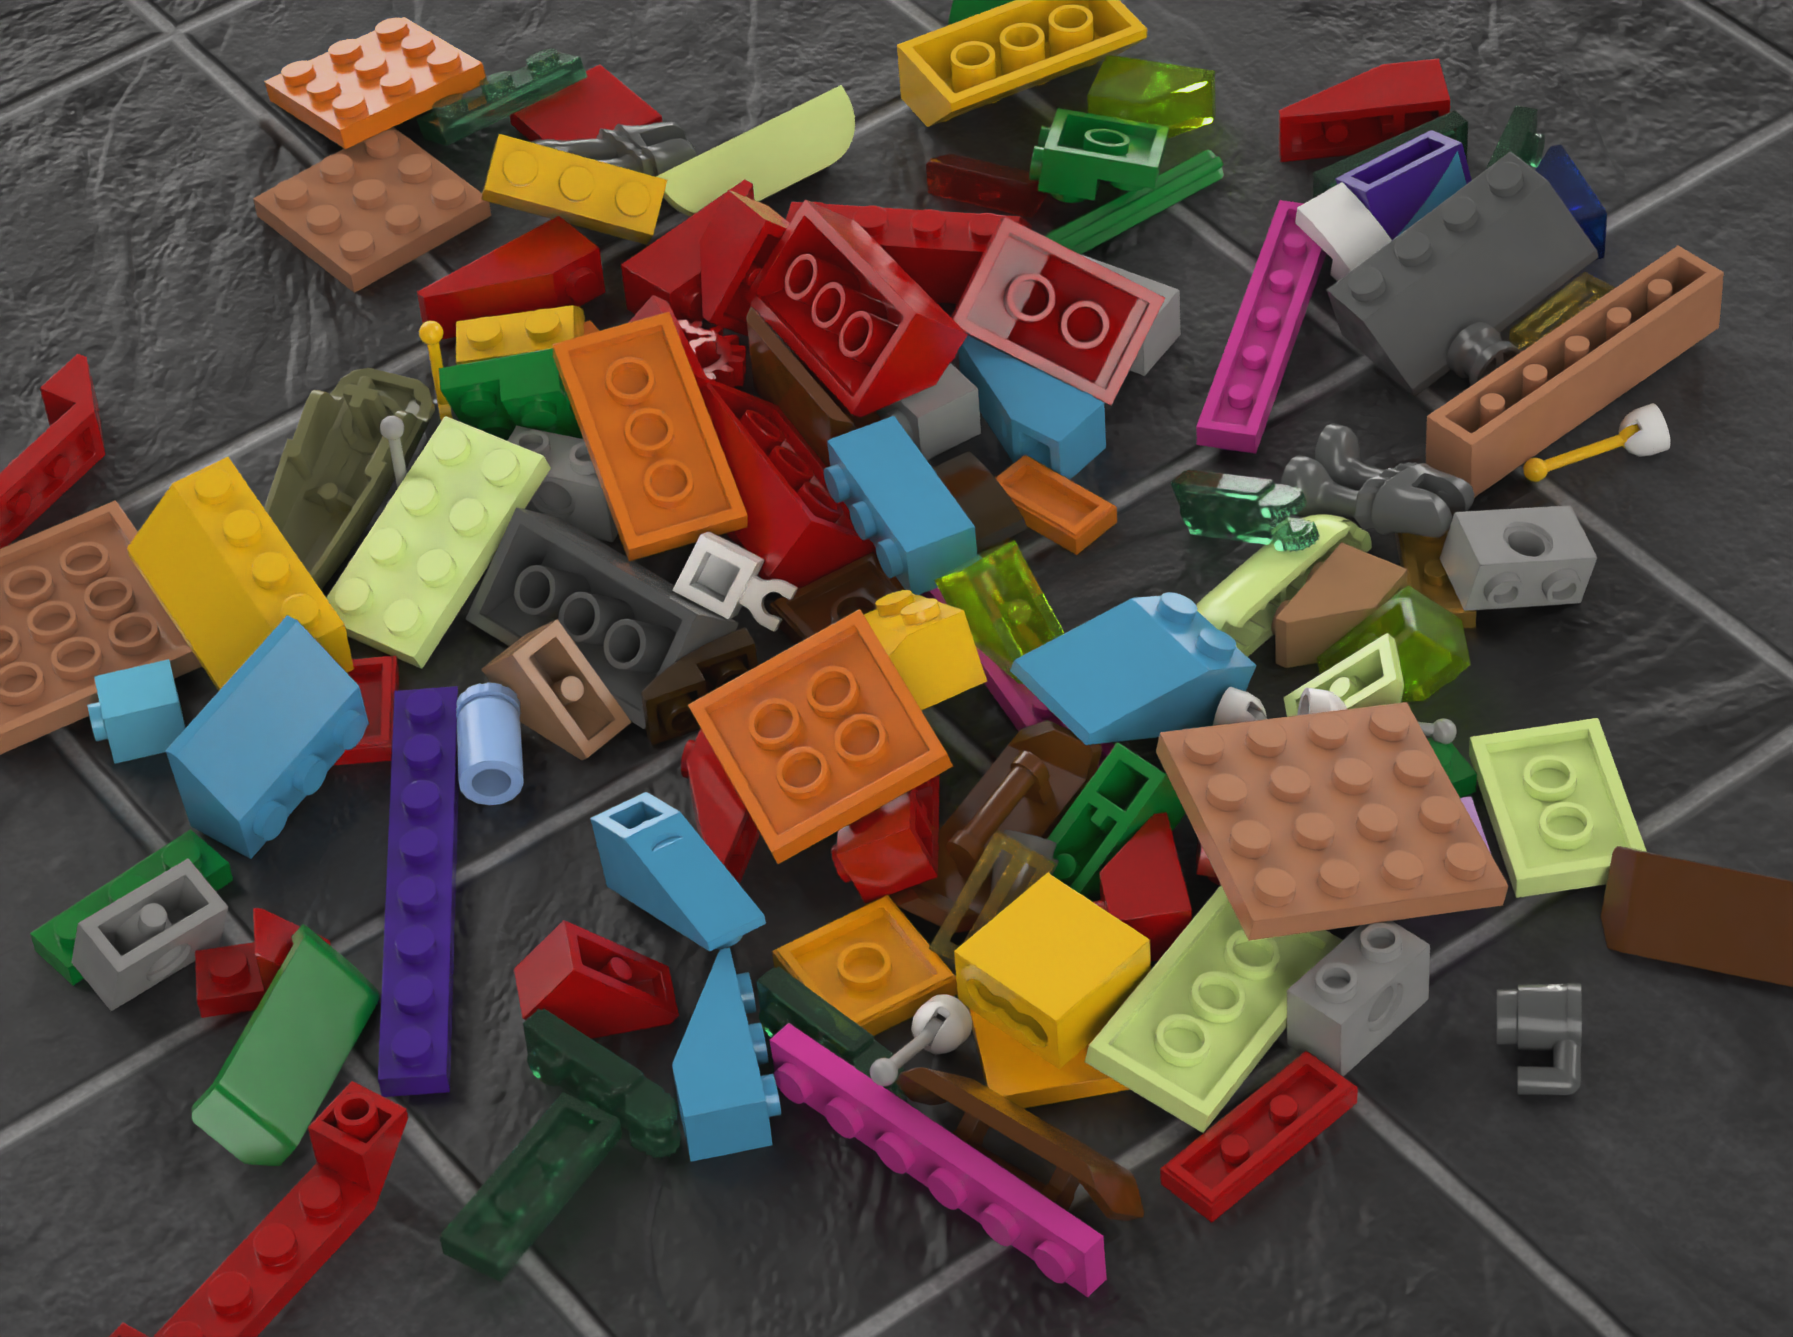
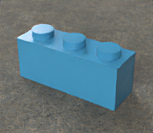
[824,416,979,595]

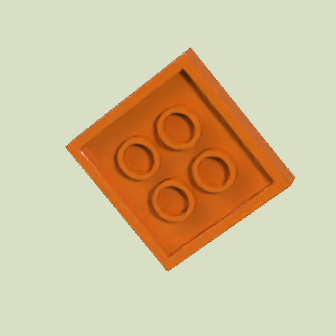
[264,17,488,149]
[688,609,953,864]

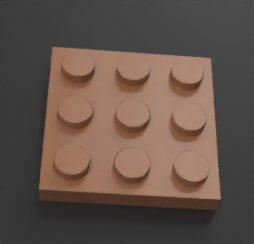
[253,127,491,293]

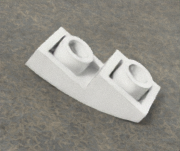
[1295,182,1392,281]

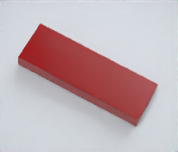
[1160,1050,1358,1223]

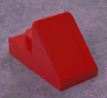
[195,908,331,1018]

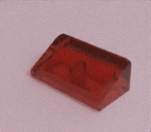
[926,153,1048,218]

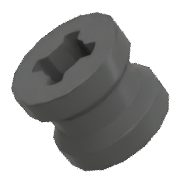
[1447,322,1522,386]

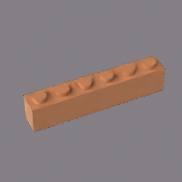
[1426,246,1724,498]

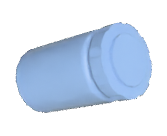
[456,682,524,805]

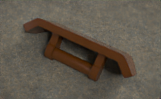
[746,307,881,467]
[889,720,1102,932]
[1600,846,1793,987]
[896,1067,1144,1221]

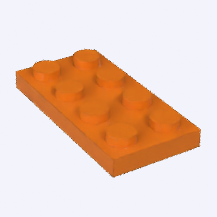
[552,312,748,561]

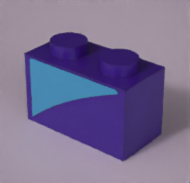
[1335,130,1472,240]

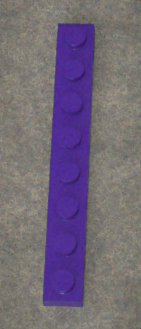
[378,686,460,1097]

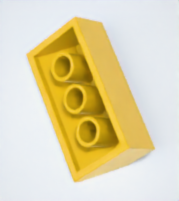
[897,0,1147,127]
[127,457,354,691]

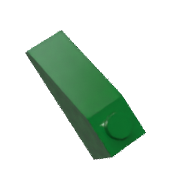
[1047,742,1186,901]

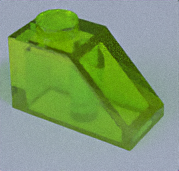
[1087,55,1216,139]
[934,540,1064,684]
[1317,585,1471,703]

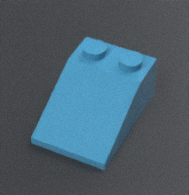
[1010,592,1257,745]

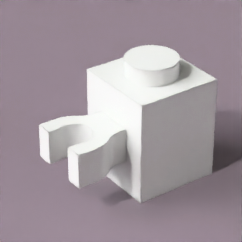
[672,531,798,631]

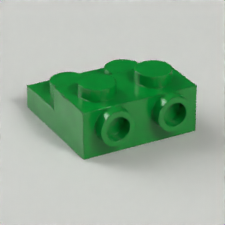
[1029,108,1169,203]
[439,348,583,441]

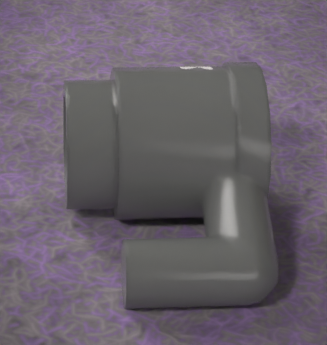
[1497,983,1582,1095]

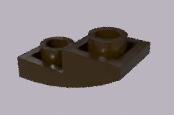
[933,451,1028,553]
[641,627,758,746]

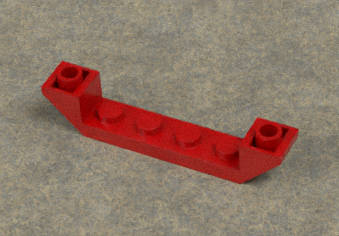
[0,354,106,549]
[109,1081,409,1337]

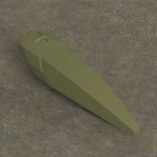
[264,368,435,590]

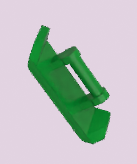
[191,924,380,1166]

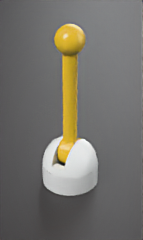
[1523,403,1670,482]

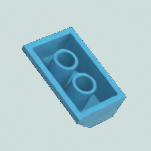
[165,615,369,859]

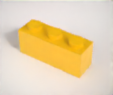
[481,134,667,245]

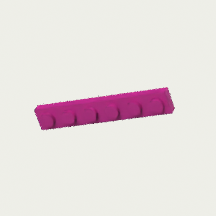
[1196,200,1326,454]
[770,1023,1107,1297]

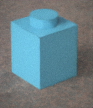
[87,659,186,764]

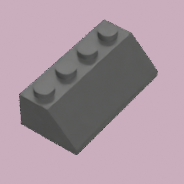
[1327,151,1598,397]
[466,507,739,729]

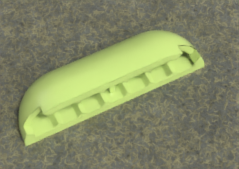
[656,85,855,217]
[1196,514,1372,657]

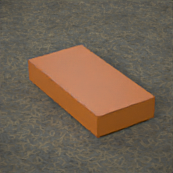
[995,455,1117,555]

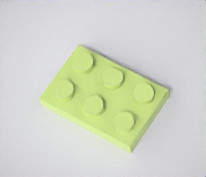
[1469,718,1647,898]

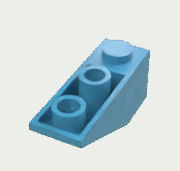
[958,335,1106,480]
[590,792,766,951]
[672,947,781,1162]

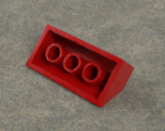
[744,199,968,417]
[786,202,1032,304]
[700,378,877,589]

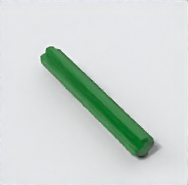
[1045,150,1224,255]

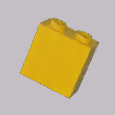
[954,873,1151,1069]

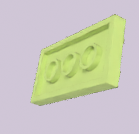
[326,416,551,669]
[1085,886,1343,1133]

